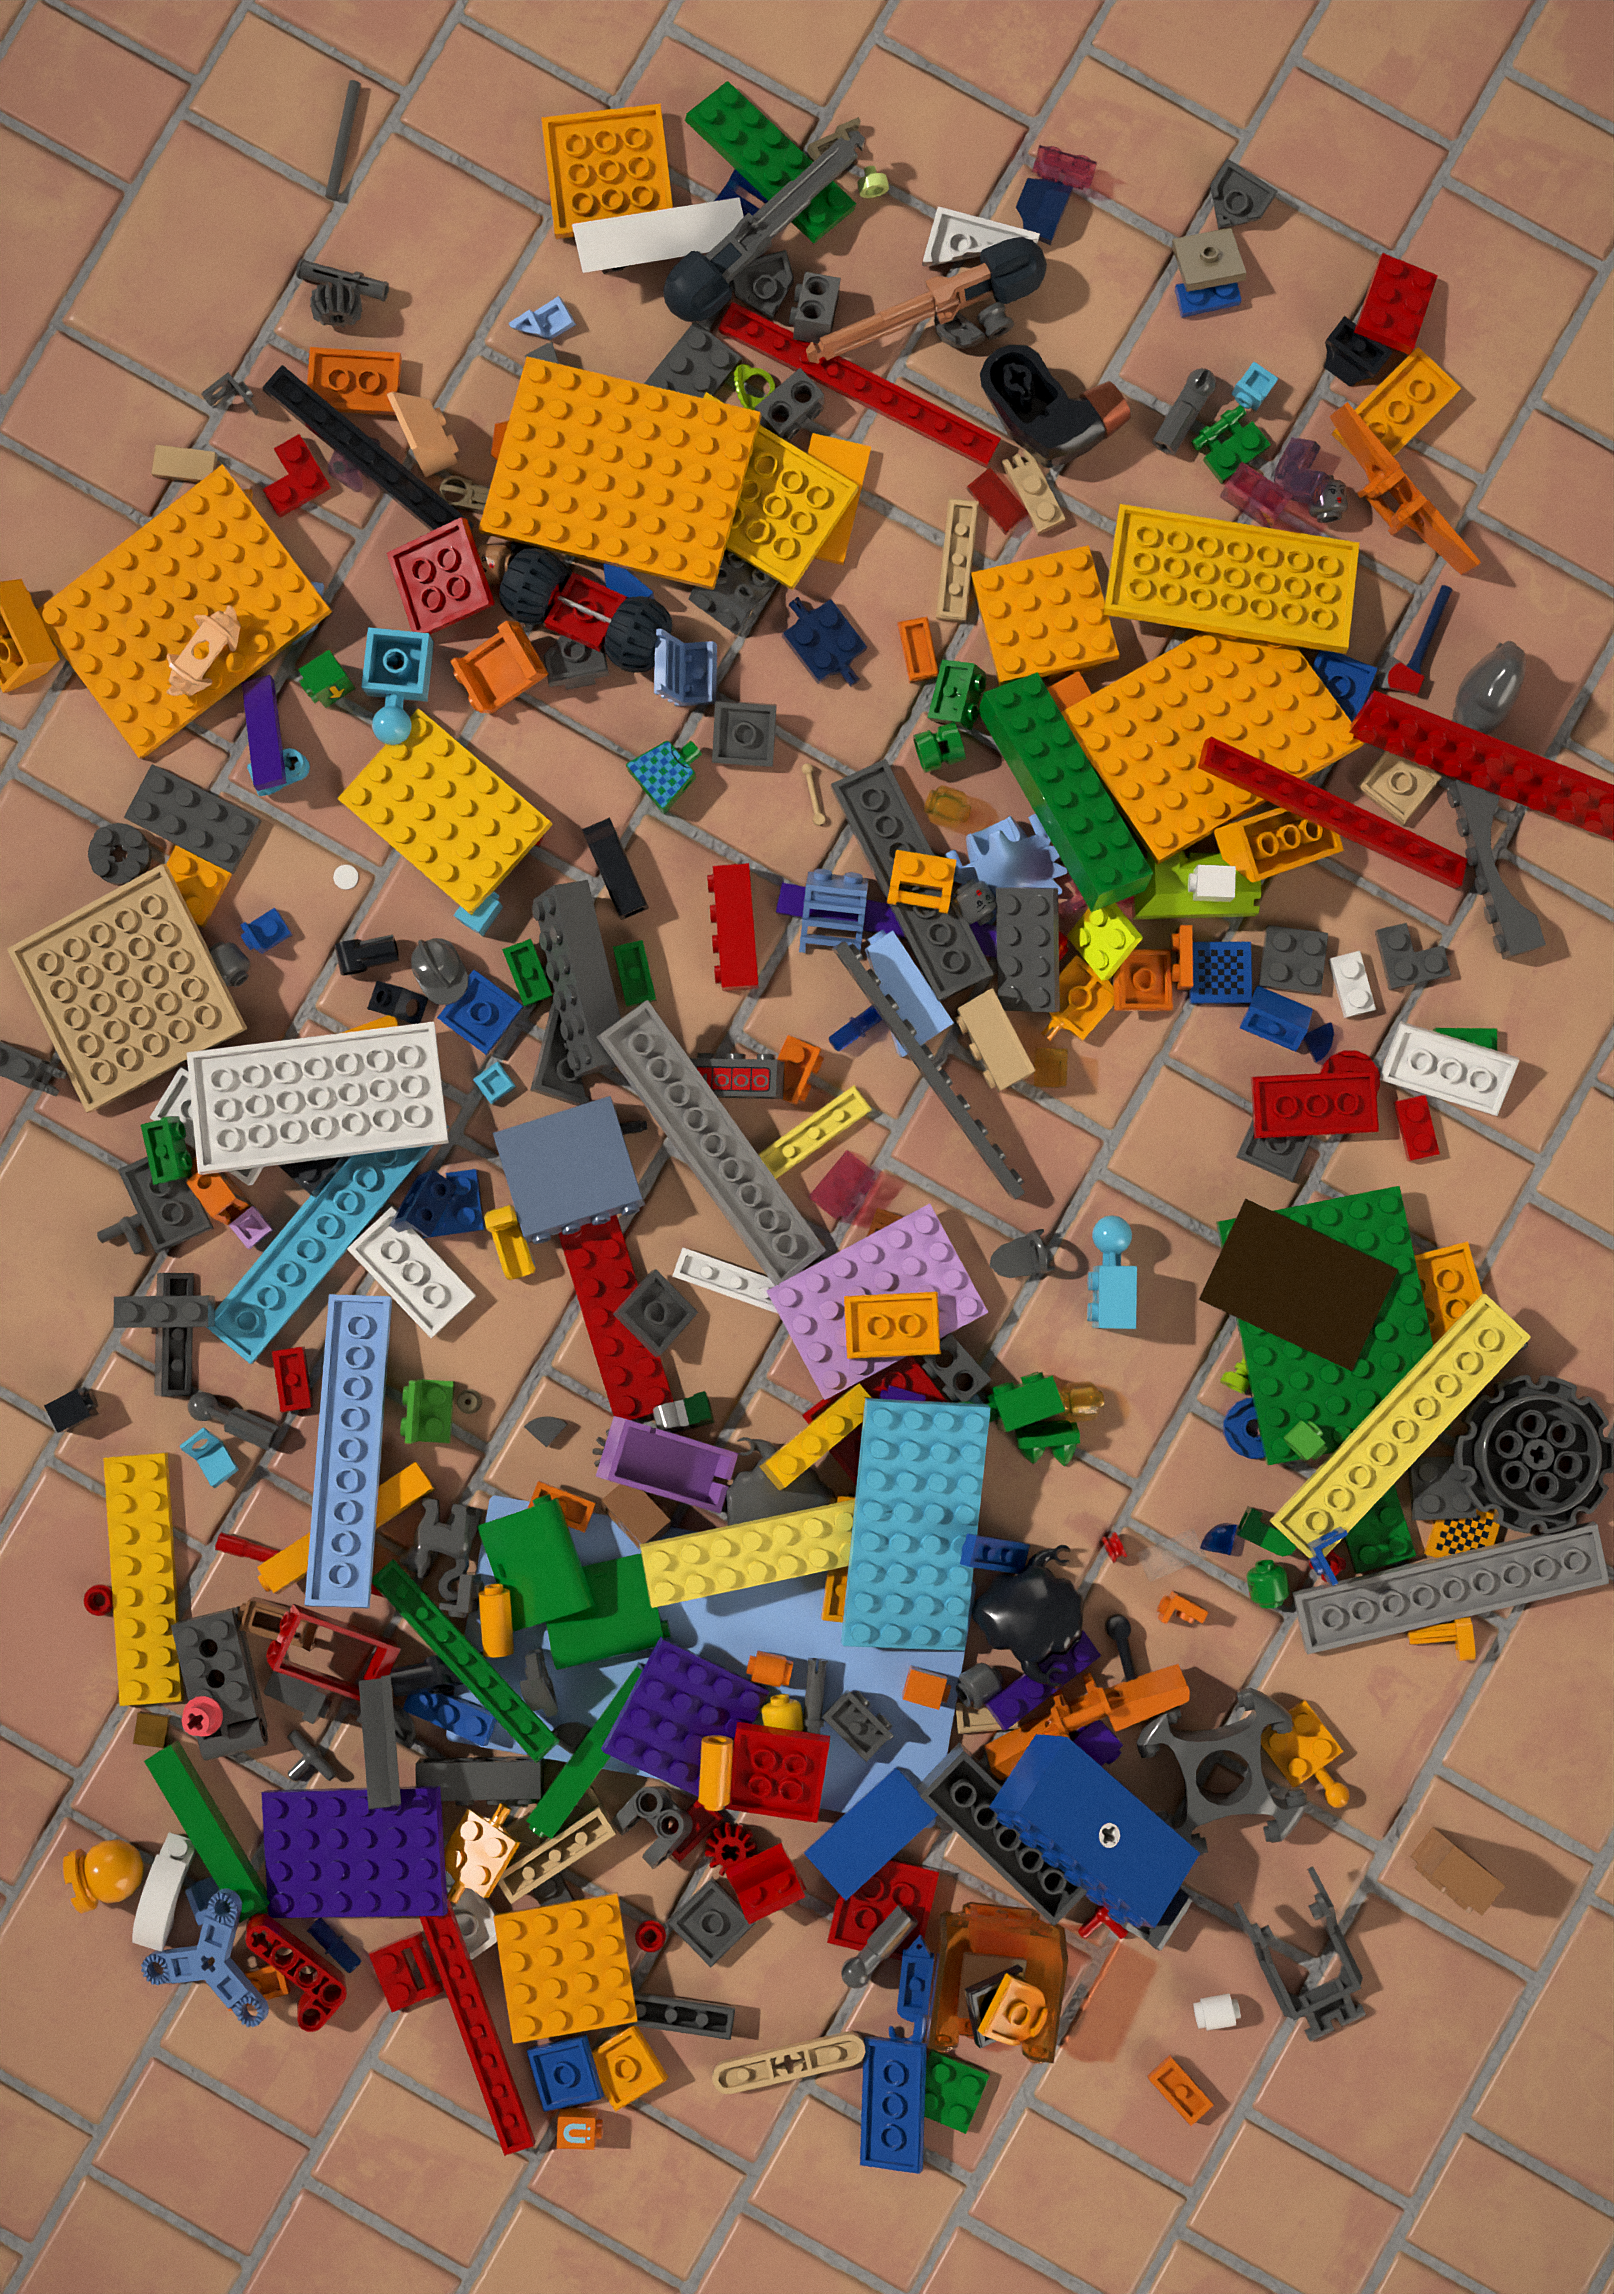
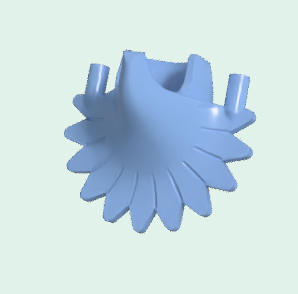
[944,814,1067,925]

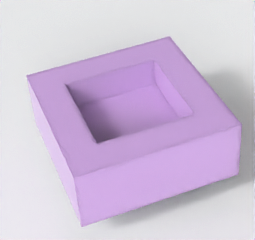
[229,1206,274,1249]

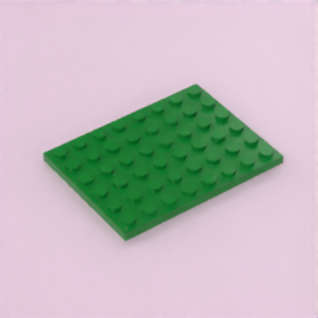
[1216,1186,1451,1466]

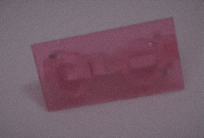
[1032,145,1097,190]

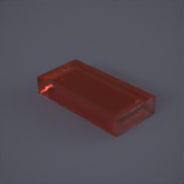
[967,467,1029,535]

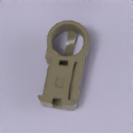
[439,476,490,514]

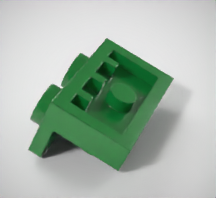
[927,659,986,730]

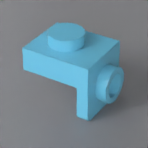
[1231,362,1279,411]

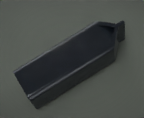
[582,817,649,920]

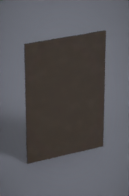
[1199,1198,1398,1371]

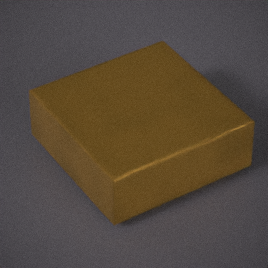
[133,1711,171,1748]

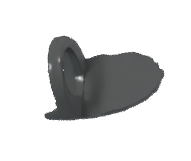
[989,1229,1055,1278]

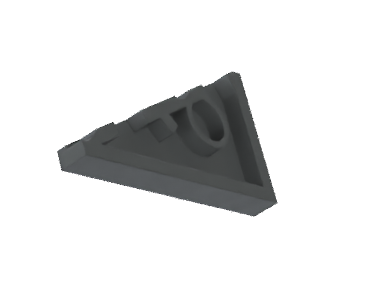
[530,1000,589,1106]

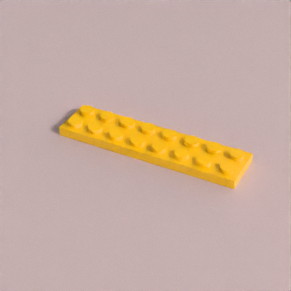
[103,1452,184,1706]

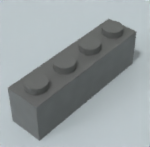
[415,1756,544,1806]

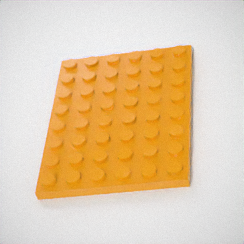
[478,356,761,590]
[37,464,333,759]
[1061,631,1364,865]

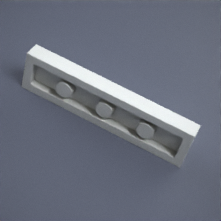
[673,1247,778,1314]

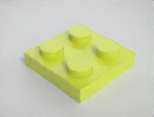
[1067,903,1143,981]

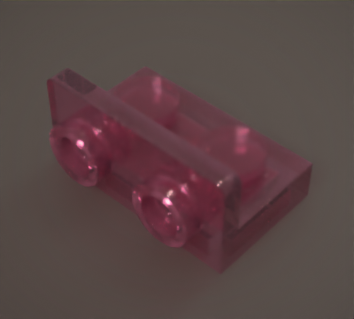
[808,1150,876,1221]

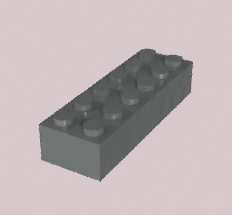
[532,880,621,1077]
[916,1742,1087,1926]

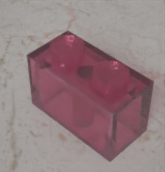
[1220,462,1293,528]

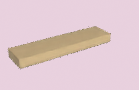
[936,498,979,623]

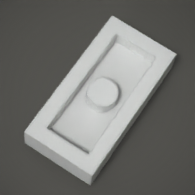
[1328,951,1376,1018]

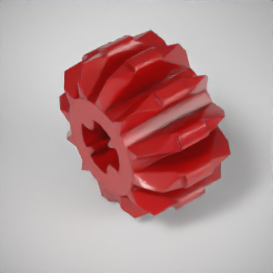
[705,1822,758,1876]

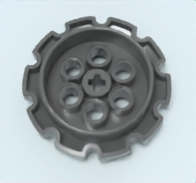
[1454,1375,1614,1534]

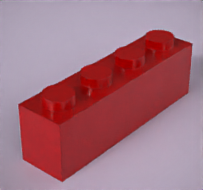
[707,863,759,991]

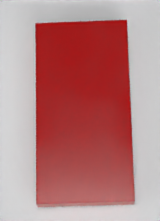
[1251,1070,1379,1139]

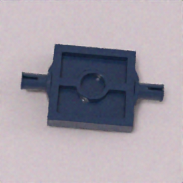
[782,597,867,687]

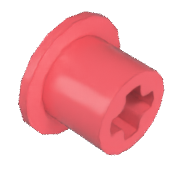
[182,1696,223,1737]

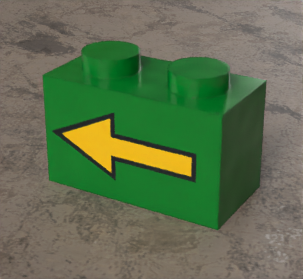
[298,650,356,708]

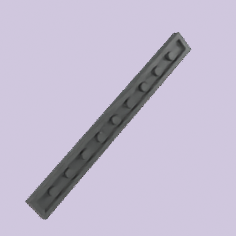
[832,942,1025,1200]

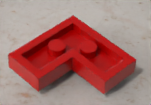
[262,434,331,518]

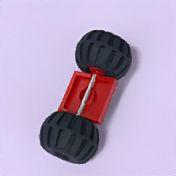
[499,548,672,673]

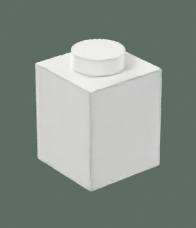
[1188,865,1236,902]

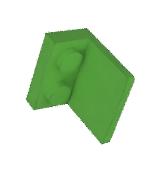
[400,1379,455,1444]

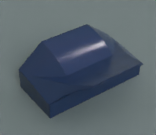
[1016,176,1074,245]

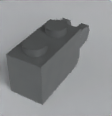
[0,1041,67,1097]

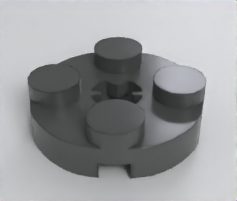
[88,823,152,885]

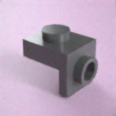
[439,1572,484,1618]

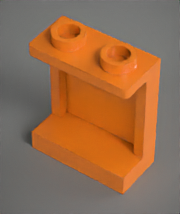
[450,620,549,714]

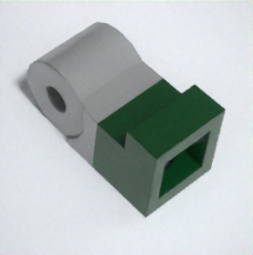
[653,1391,715,1433]

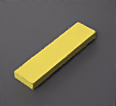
[758,1085,872,1179]

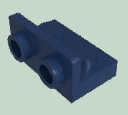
[389,1169,457,1237]

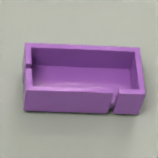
[596,1416,738,1513]

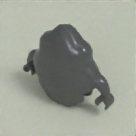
[1452,641,1527,735]
[725,1437,836,1526]

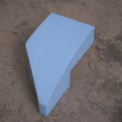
[509,296,576,340]

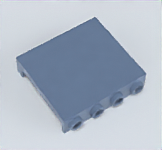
[493,1096,645,1244]

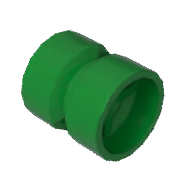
[913,722,966,773]

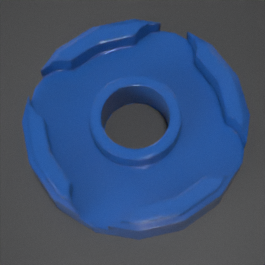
[1223,1398,1264,1459]

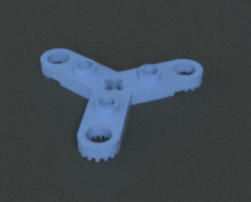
[141,1888,269,2027]

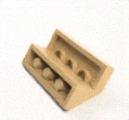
[498,1785,616,1904]

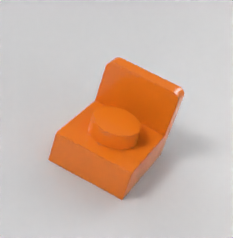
[1156,1591,1208,1624]

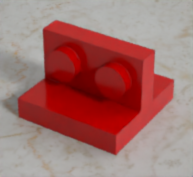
[725,1843,806,1925]

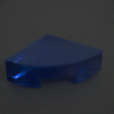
[1303,1022,1334,1063]
[1200,1523,1237,1555]

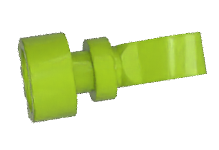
[1220,1350,1250,1394]

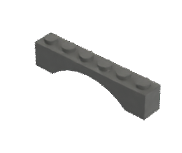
[1447,779,1546,959]

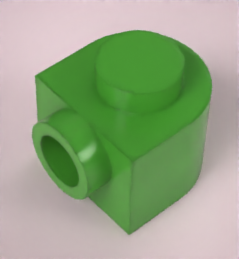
[1283,1421,1327,1461]

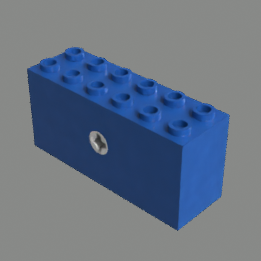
[989,1734,1200,1928]

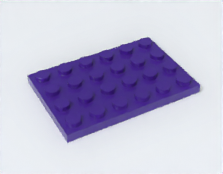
[261,1786,448,1918]

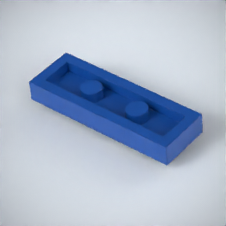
[960,1533,1030,1574]
[403,1691,497,1746]

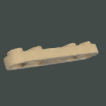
[712,2031,865,2094]

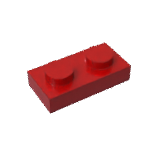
[1393,1095,1440,1162]
[272,1346,313,1412]

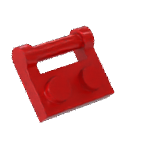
[368,1931,444,2013]

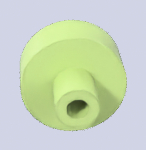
[857,166,889,198]

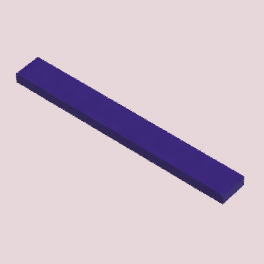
[776,882,997,958]

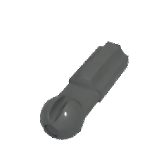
[1152,368,1216,455]
[188,1392,280,1450]
[841,1904,919,1989]

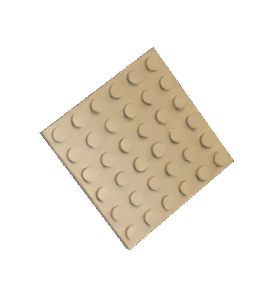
[7,864,247,1113]

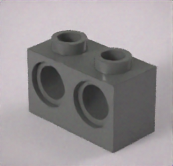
[789,272,841,344]
[755,368,824,440]
[922,1333,992,1403]

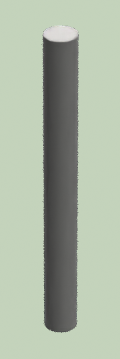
[325,80,361,201]

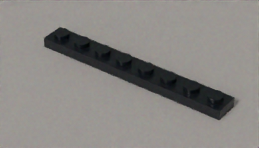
[262,365,474,531]

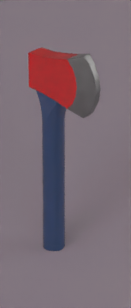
[1376,585,1453,696]

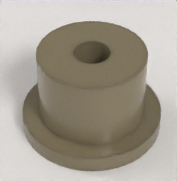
[457,1389,482,1414]

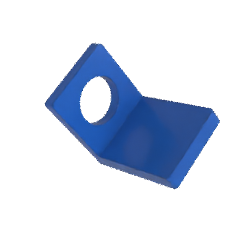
[1307,1527,1348,1586]

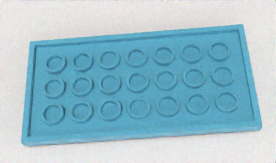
[841,1398,991,1651]

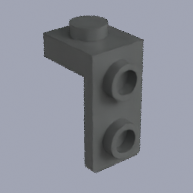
[264,1671,333,1724]

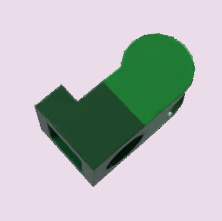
[1234,1506,1296,1557]

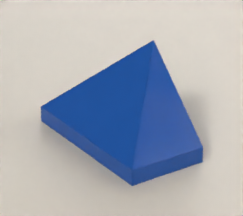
[603,563,655,599]

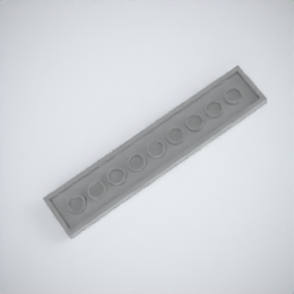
[596,1000,826,1287]
[1292,1521,1609,1654]

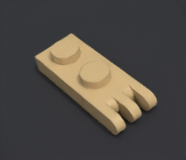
[1002,450,1066,535]

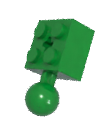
[959,1371,1065,1432]

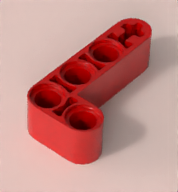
[245,1913,347,2032]

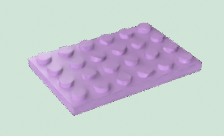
[766,1203,988,1400]

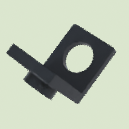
[367,981,428,1024]

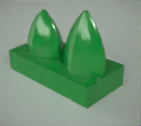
[1015,1419,1080,1466]

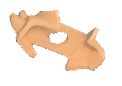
[167,605,241,696]

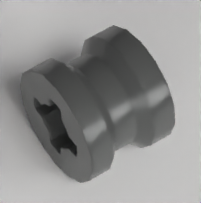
[977,302,1014,340]

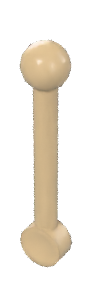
[802,763,825,826]

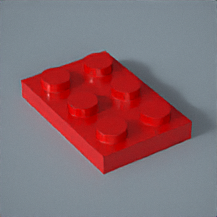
[1354,253,1438,355]

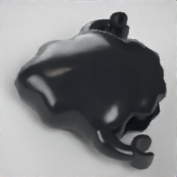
[971,1545,1084,1689]

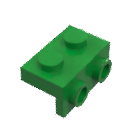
[141,1116,193,1185]

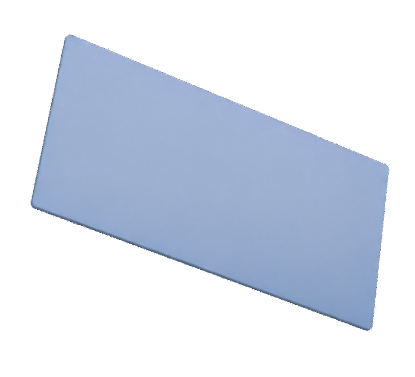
[446,1495,976,1828]

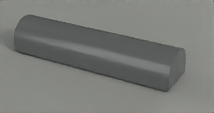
[626,1991,736,2040]

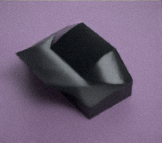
[1324,316,1393,386]

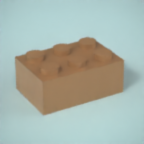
[1410,1827,1506,1916]

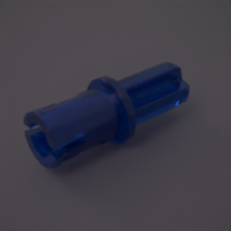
[828,1005,882,1052]
[306,1917,361,1973]

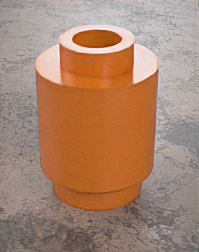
[746,1650,793,1688]

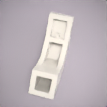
[132,1832,197,1952]

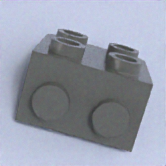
[688,549,777,635]

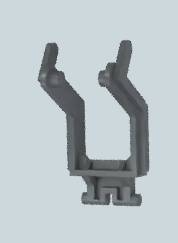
[1233,1866,1366,2042]

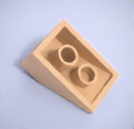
[387,392,459,478]

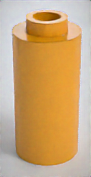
[479,1584,514,1658]
[698,1735,733,1811]

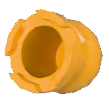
[63,1839,144,1914]

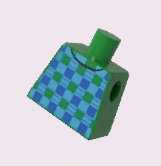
[626,740,702,814]

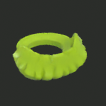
[734,364,776,410]

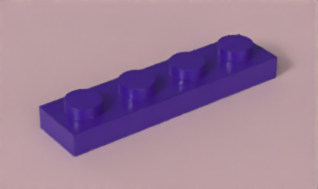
[985,1630,1101,1730]

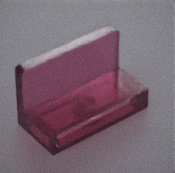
[1058,874,1088,921]

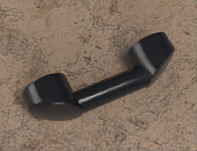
[1105,1614,1138,1682]

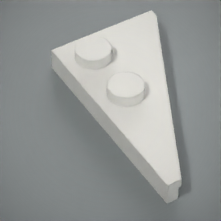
[922,206,1040,267]

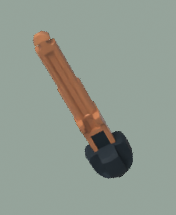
[806,237,1047,363]

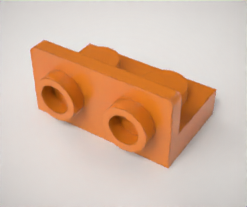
[777,1035,825,1106]

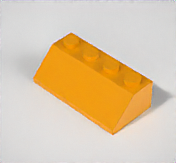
[1213,807,1344,883]

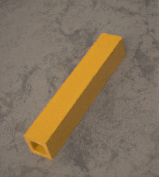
[257,1462,436,1594]

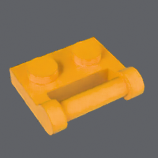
[887,850,957,914]

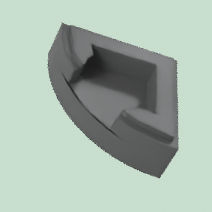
[524,1416,568,1447]
[552,1722,591,1755]

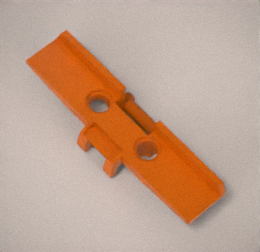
[1329,402,1481,575]
[985,1664,1190,1780]

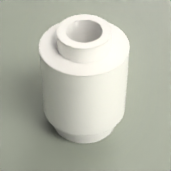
[1193,1993,1241,2031]

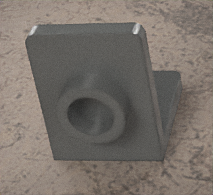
[201,372,259,415]

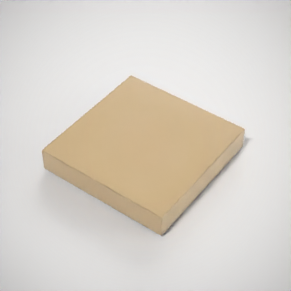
[1355,751,1443,826]

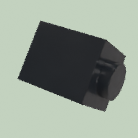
[44,1387,99,1433]

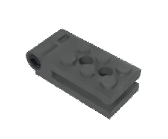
[171,1606,268,1761]

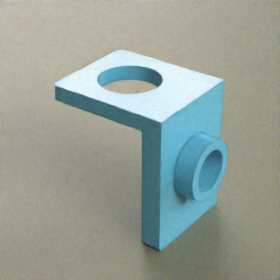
[179,1428,239,1488]

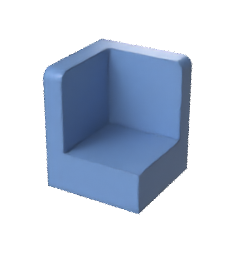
[185,1876,231,1926]

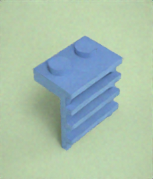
[654,629,717,706]
[799,869,869,953]

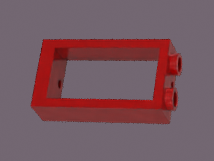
[266,1604,401,1701]

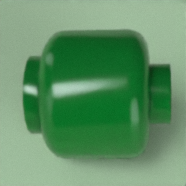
[1246,1560,1290,1609]

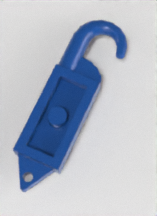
[888,1935,934,2042]

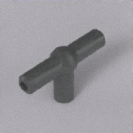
[97,1213,146,1255]
[287,1730,337,1781]

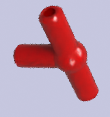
[1078,1905,1128,1939]

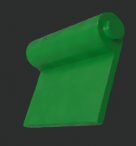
[477,1494,595,1632]
[546,1553,671,1670]

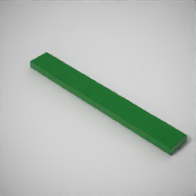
[372,1559,560,1763]

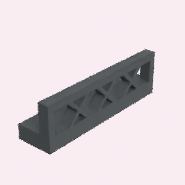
[359,1675,401,1810]

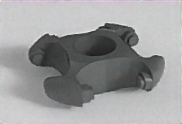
[1137,1687,1309,1856]

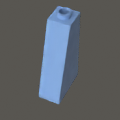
[865,930,954,1057]

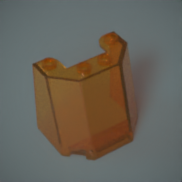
[927,1902,1068,2064]

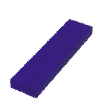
[242,674,287,791]

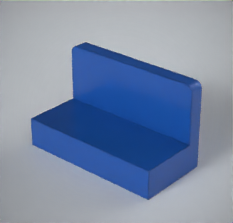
[1240,986,1313,1052]

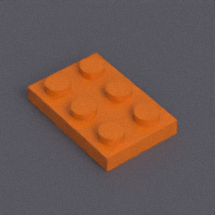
[307,347,402,416]

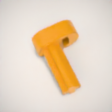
[1407,1616,1476,1661]

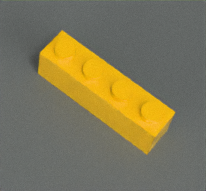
[759,1383,871,1490]

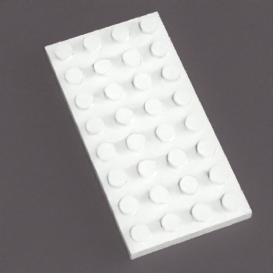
[187,1022,449,1175]

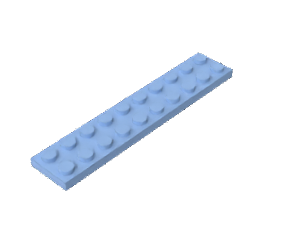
[305,1294,392,1608]

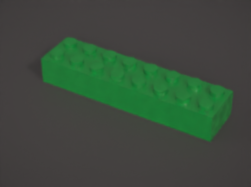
[978,672,1154,912]

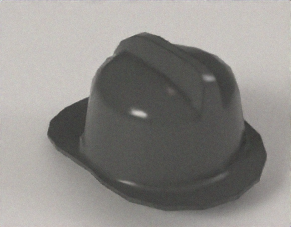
[411,938,469,1005]

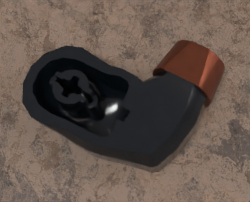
[980,344,1131,468]

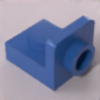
[240,908,293,954]

